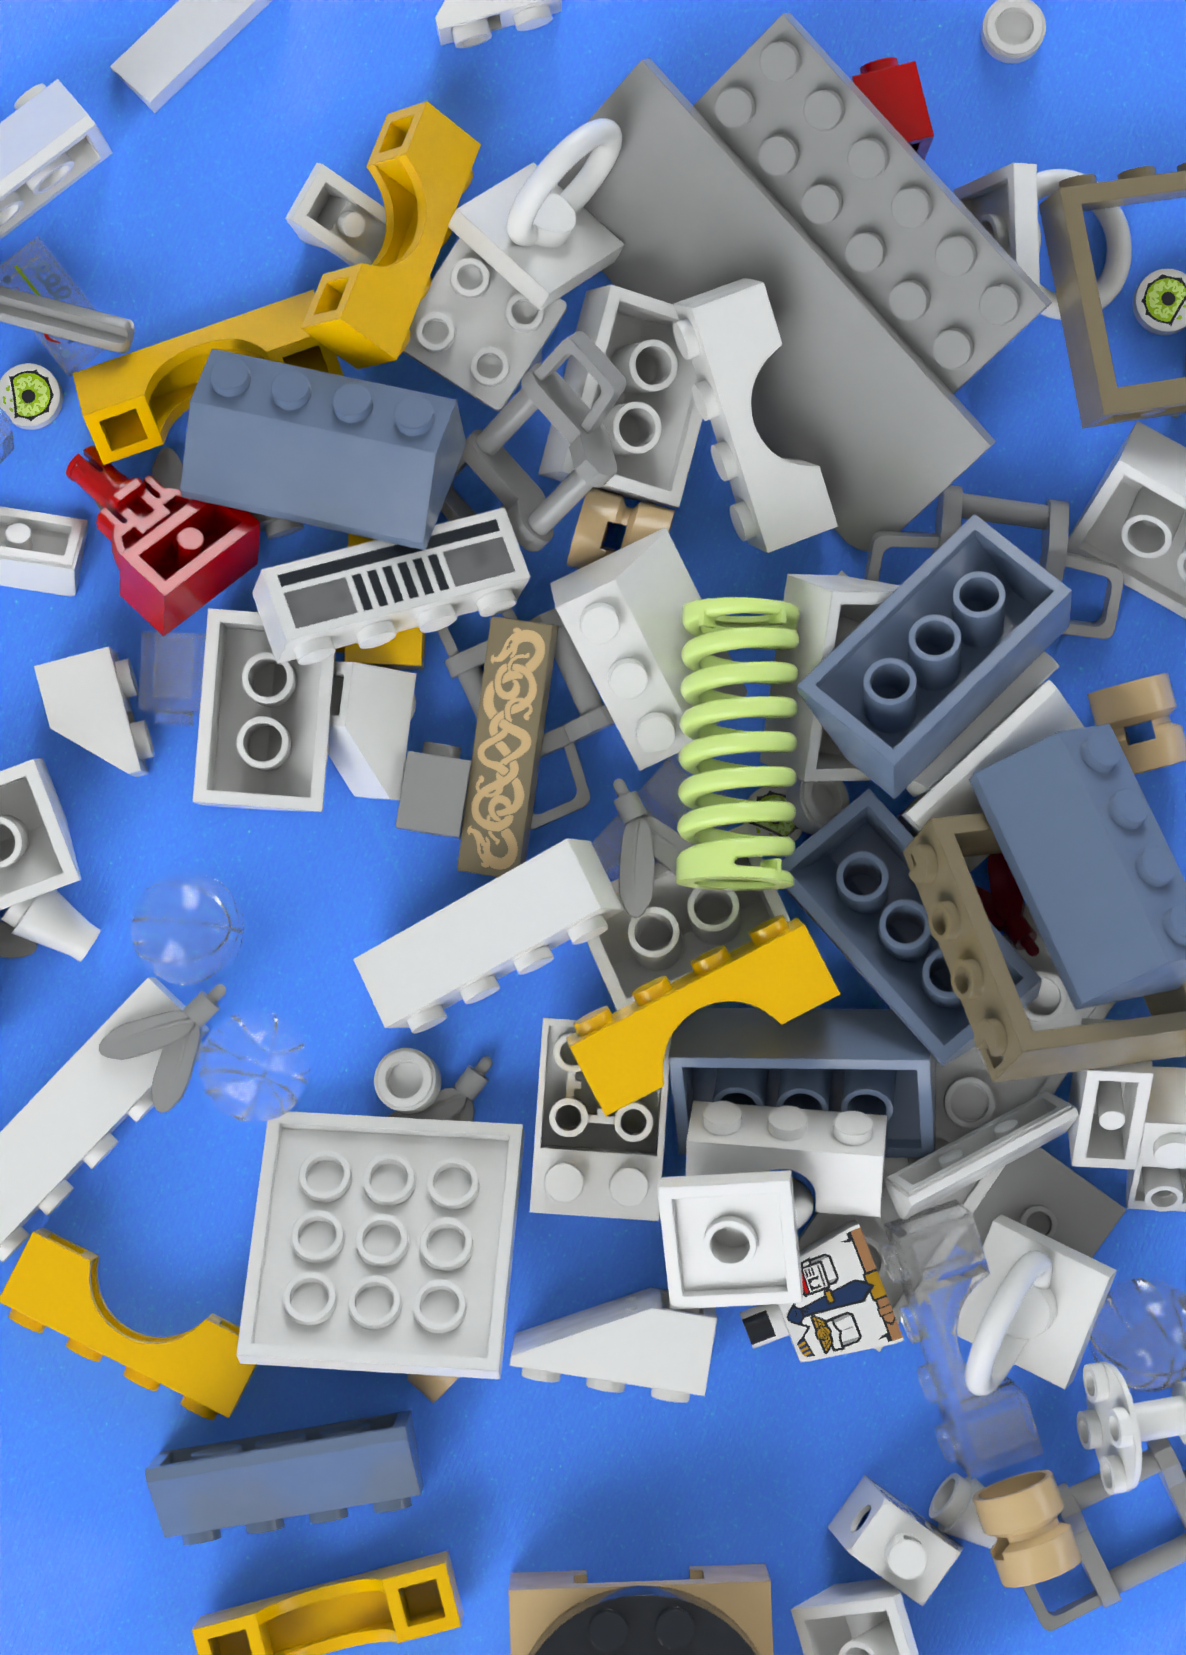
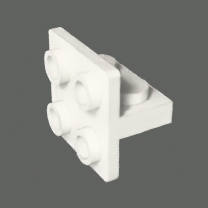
[403,238,567,411]

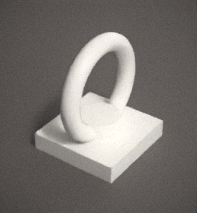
[448,118,625,310]
[953,163,1132,320]
[657,1170,814,1310]
[950,1214,1117,1396]

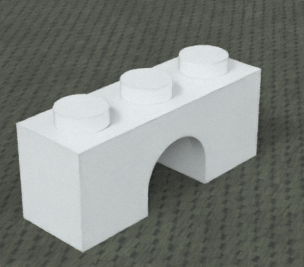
[686,1101,887,1217]

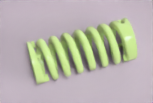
[676,597,800,891]

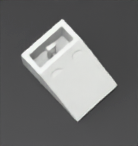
[530,1018,672,1221]
[509,1288,717,1403]

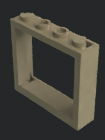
[1039,162,1186,429]
[903,813,1186,1083]

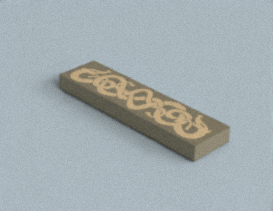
[457,616,559,877]

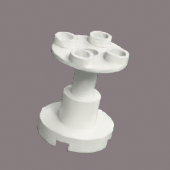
[1077,1361,1186,1495]

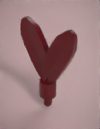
[974,853,1040,957]

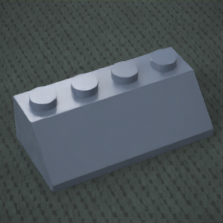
[180,349,466,550]
[797,514,1072,799]
[969,724,1186,1010]
[781,788,1042,1066]
[668,1007,936,1158]
[145,1410,424,1545]

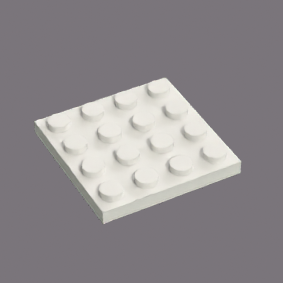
[236,1110,525,1380]

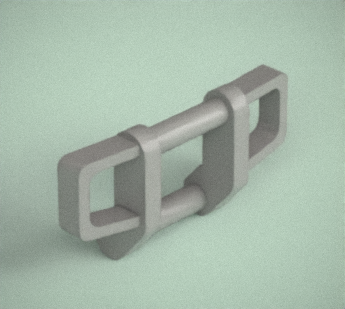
[441,331,626,552]
[864,485,1124,639]
[437,608,615,830]
[1022,1438,1186,1631]

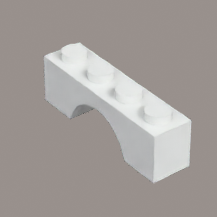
[673,278,838,553]

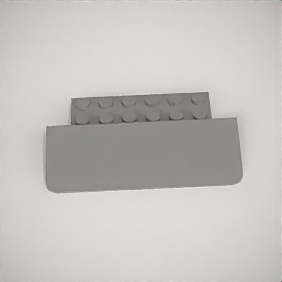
[557,12,1052,551]

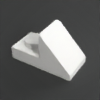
[285,163,386,266]

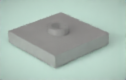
[954,1147,1127,1259]

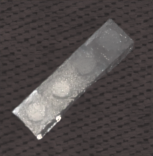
[881,1199,1044,1479]

